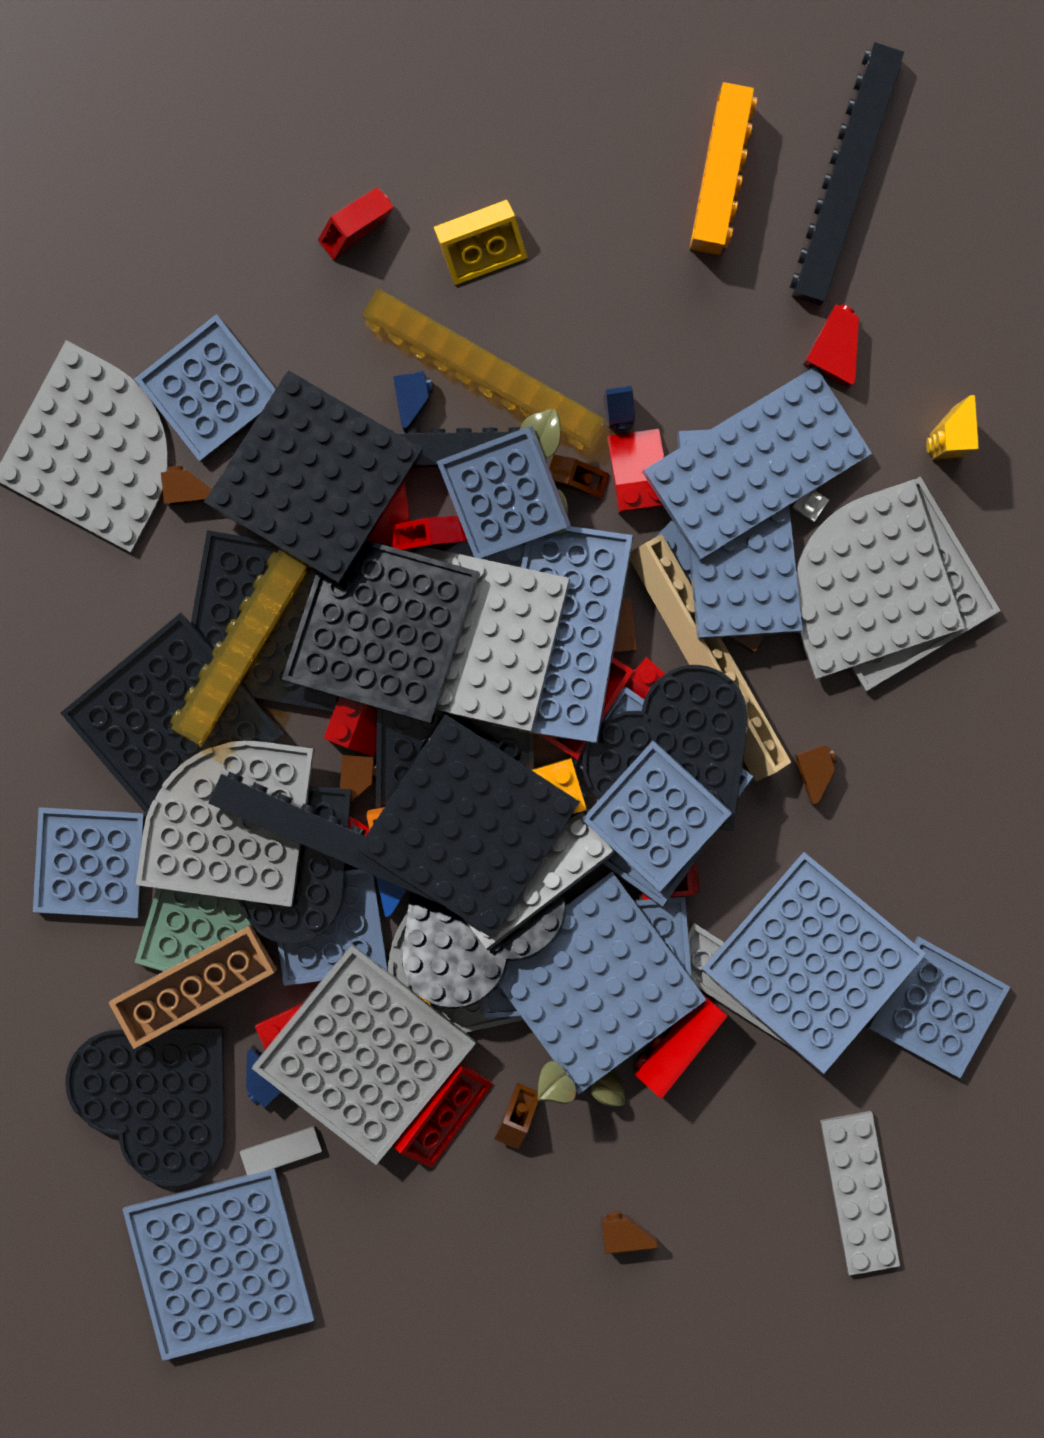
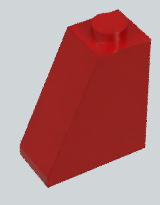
[317,187,394,261]
[803,304,859,388]
[390,515,468,550]

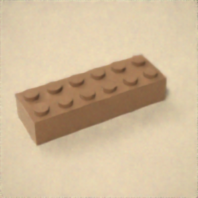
[108,924,277,1049]

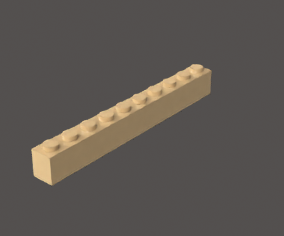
[630,534,791,782]

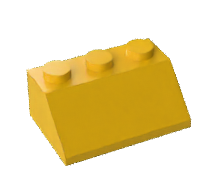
[434,200,528,285]
[926,395,979,460]

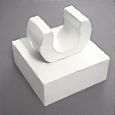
[792,490,829,522]

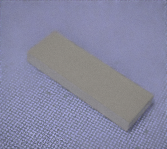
[240,1126,323,1175]

